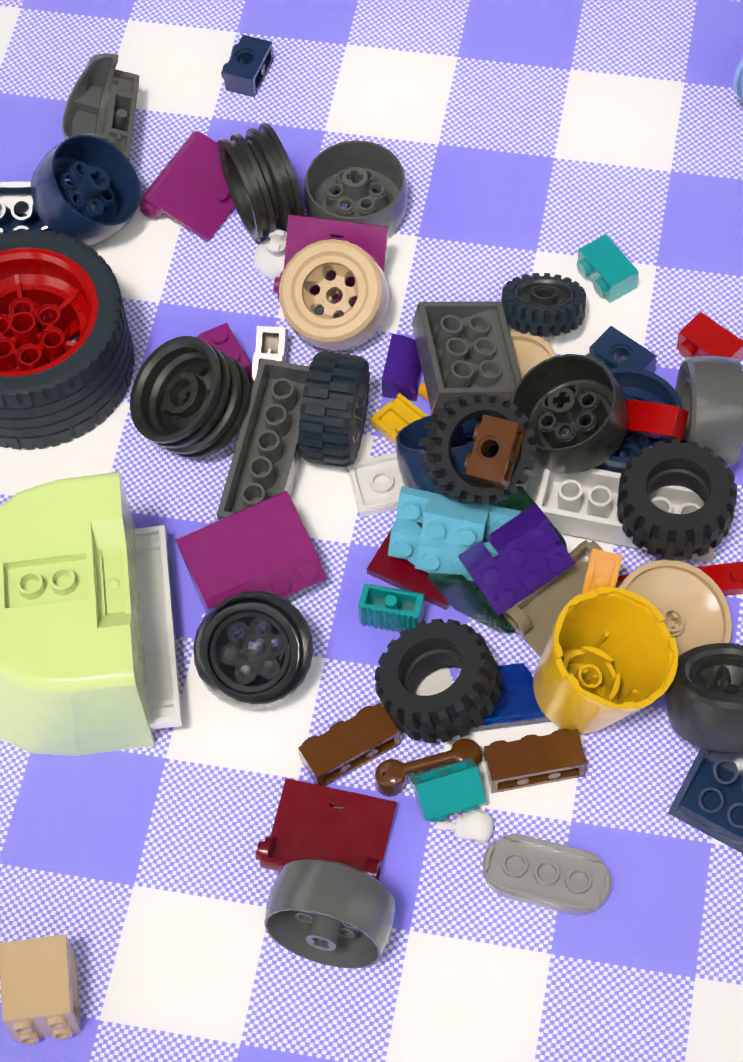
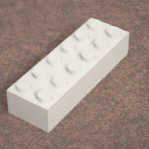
[536,468,715,563]

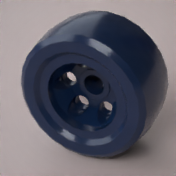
[30,135,141,246]
[396,415,498,495]

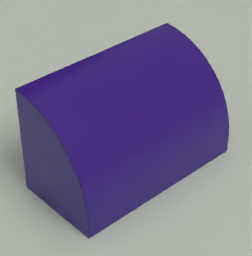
[381,334,422,401]

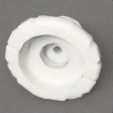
[253,229,287,280]

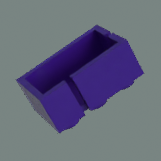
[458,504,575,616]

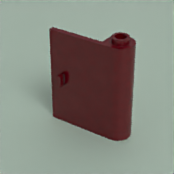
[255,778,398,881]

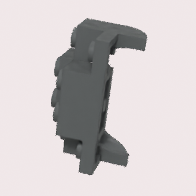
[62,53,140,160]

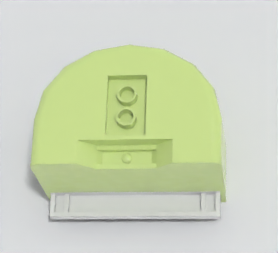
[0,472,182,756]

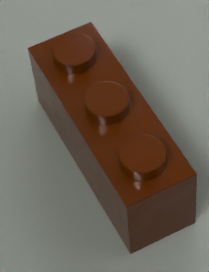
[298,702,401,786]
[484,729,586,794]

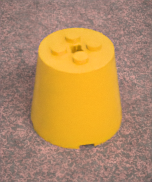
[533,587,678,734]

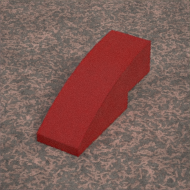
[626,400,689,441]

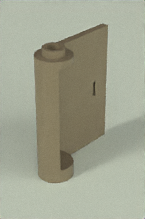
[502,540,621,658]

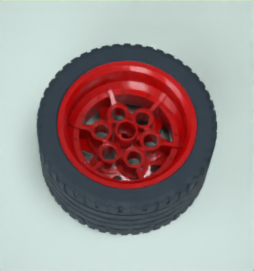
[0,229,135,450]

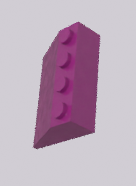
[175,491,327,613]

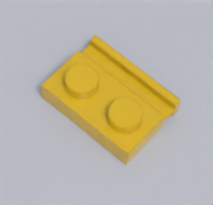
[370,393,428,445]

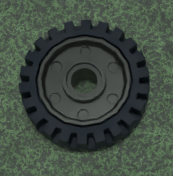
[501,273,586,337]

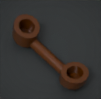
[375,738,482,797]

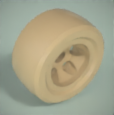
[279,239,389,351]

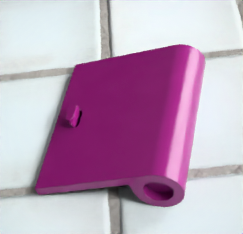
[139,131,235,242]
[273,214,389,307]

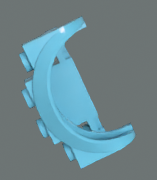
[388,486,521,581]

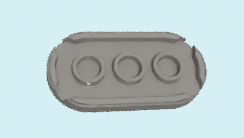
[482,834,612,916]

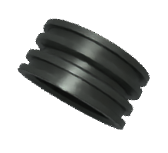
[217,123,304,240]
[130,336,250,459]

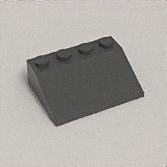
[412,301,521,414]

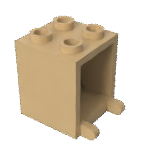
[0,934,82,1044]

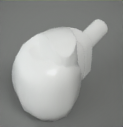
[436,809,493,844]

